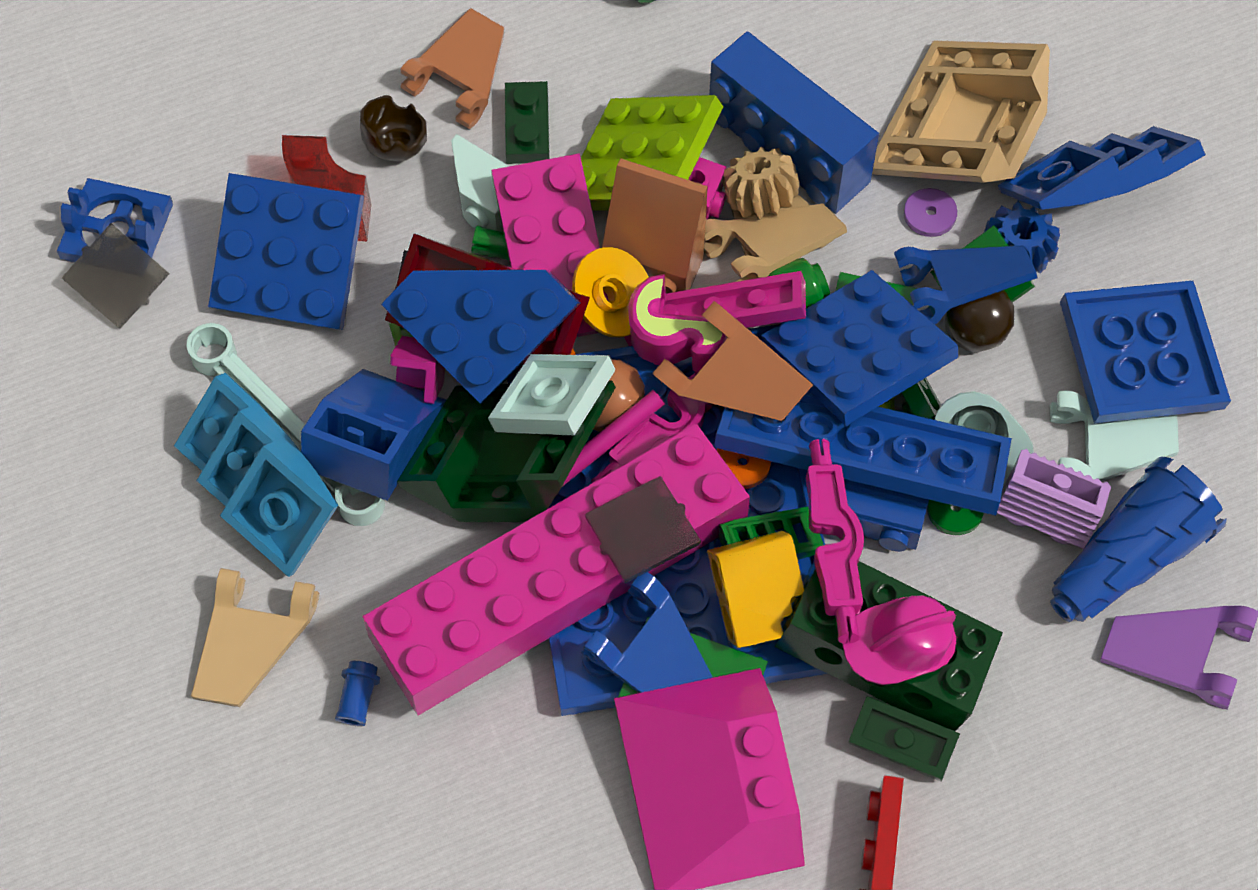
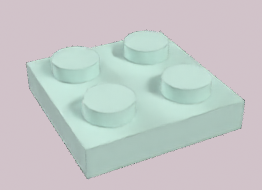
[488,354,616,435]

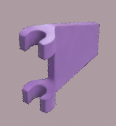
[1100,605,1258,710]

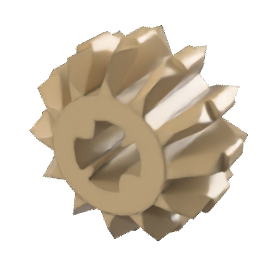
[723,147,799,219]

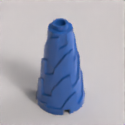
[1050,456,1227,622]

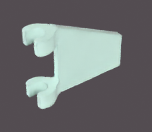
[1050,391,1179,482]

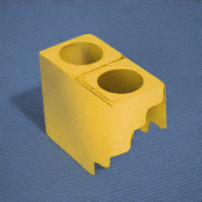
[707,531,804,648]

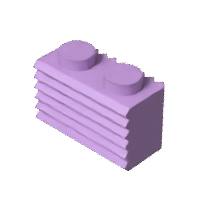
[997,449,1111,549]

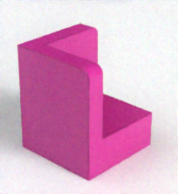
[390,336,445,404]

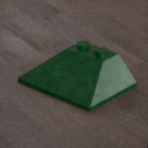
[397,380,616,522]

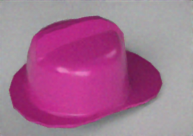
[842,595,956,685]

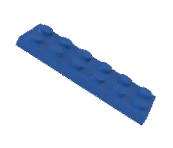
[714,391,1012,516]

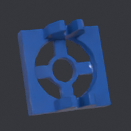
[57,178,173,277]

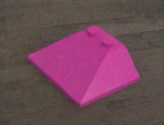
[614,668,805,890]

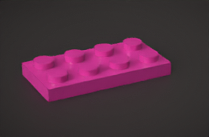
[491,153,608,337]

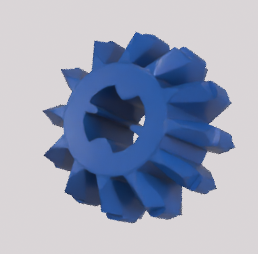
[984,200,1060,274]

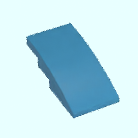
[174,373,339,577]

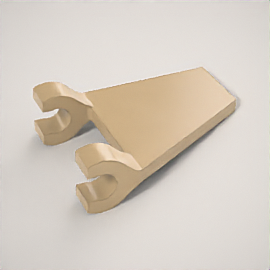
[704,203,847,282]
[191,568,319,707]

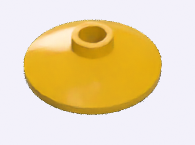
[572,247,649,337]

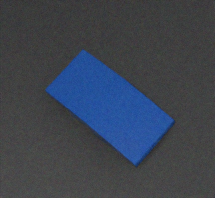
[998,126,1206,210]

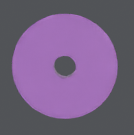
[904,188,957,237]

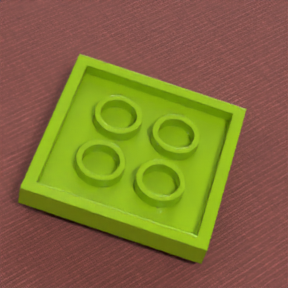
[581,95,723,211]

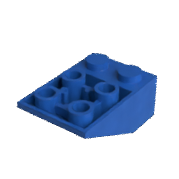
[301,369,446,501]

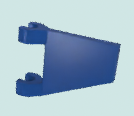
[894,245,1038,324]
[581,569,713,693]

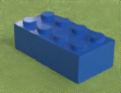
[709,31,879,214]

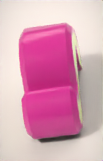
[628,274,727,373]

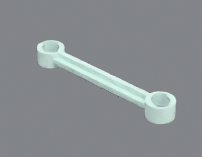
[187,323,385,526]

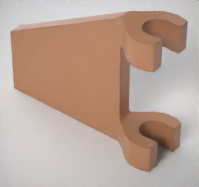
[401,8,504,129]
[652,301,813,421]

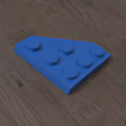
[381,270,581,404]

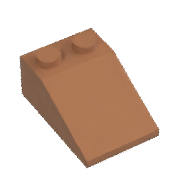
[602,158,708,294]

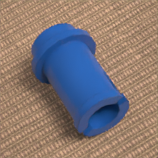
[335,661,381,727]

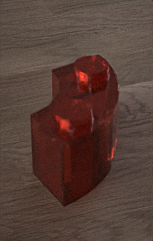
[282,135,372,242]

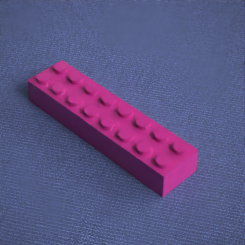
[362,423,750,716]

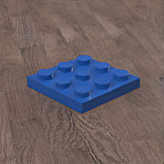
[208,173,364,330]
[762,270,959,426]
[1060,280,1231,424]

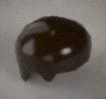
[360,95,427,161]
[945,290,1014,353]

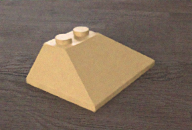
[872,41,1050,183]

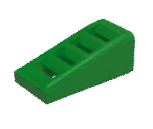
[718,507,824,560]

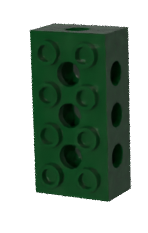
[775,544,1003,731]

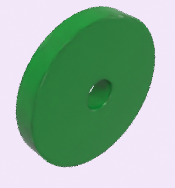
[927,500,984,535]

